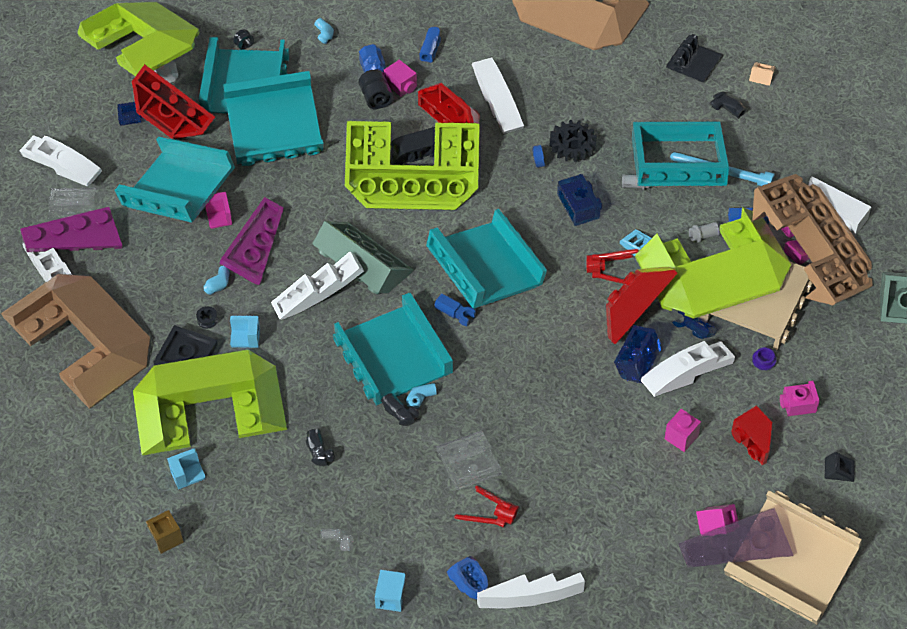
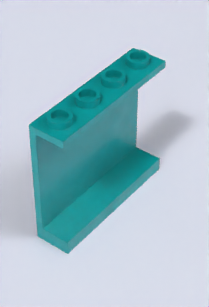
[199,37,290,114]
[223,71,323,166]
[114,137,235,223]
[426,209,547,309]
[333,292,453,405]

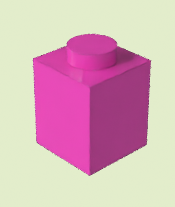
[384,60,417,97]
[664,409,701,452]

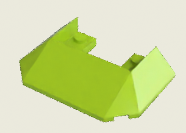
[77,2,200,76]
[345,121,480,210]
[635,207,791,318]
[133,350,287,456]

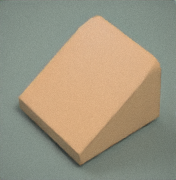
[749,62,776,86]

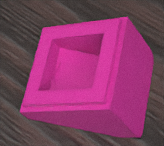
[784,240,810,265]

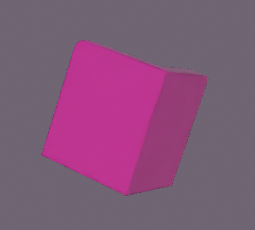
[205,192,232,229]
[696,504,740,536]

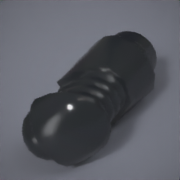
[710,91,747,119]
[381,393,419,426]
[306,429,335,467]

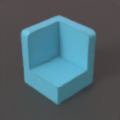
[230,316,260,348]
[167,448,206,489]
[375,570,405,612]

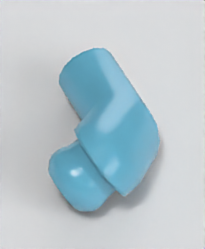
[315,18,334,44]
[204,266,230,295]
[406,383,437,408]

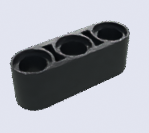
[391,127,435,165]

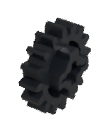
[549,120,597,162]

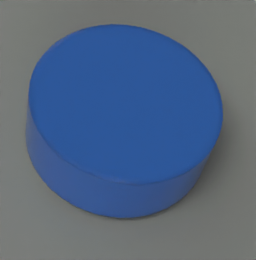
[532,145,545,168]

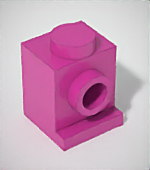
[780,381,820,416]

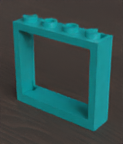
[632,122,729,186]

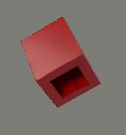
[731,405,772,465]

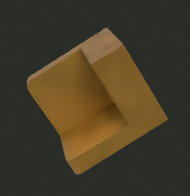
[146,510,184,554]

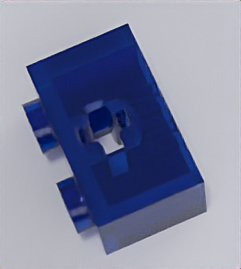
[557,174,602,226]
[614,325,662,384]

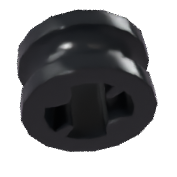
[233,29,254,50]
[196,306,218,329]

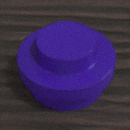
[752,347,776,370]

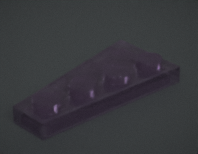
[678,507,794,568]

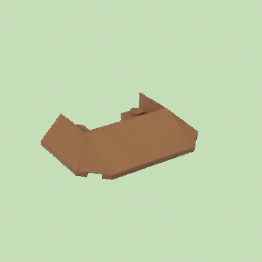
[512,0,649,50]
[752,174,872,305]
[1,274,150,409]

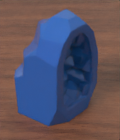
[359,44,386,73]
[447,556,488,600]

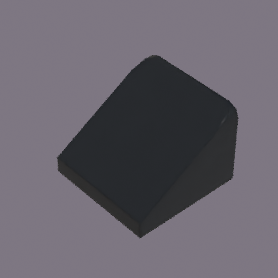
[824,451,855,482]

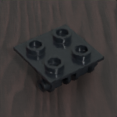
[666,34,722,83]

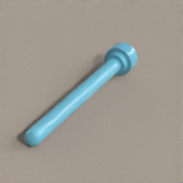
[670,152,775,186]

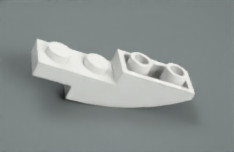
[20,135,102,187]
[641,341,735,397]

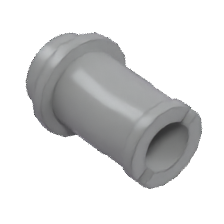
[622,174,649,191]
[689,222,719,243]

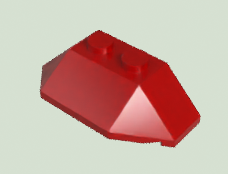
[132,64,215,139]
[418,83,480,130]
[606,267,677,344]

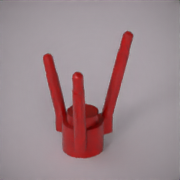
[587,249,639,284]
[454,486,519,528]

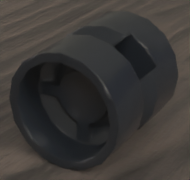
[358,69,394,110]

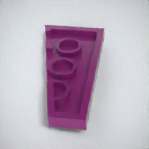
[219,197,284,285]
[20,207,122,252]

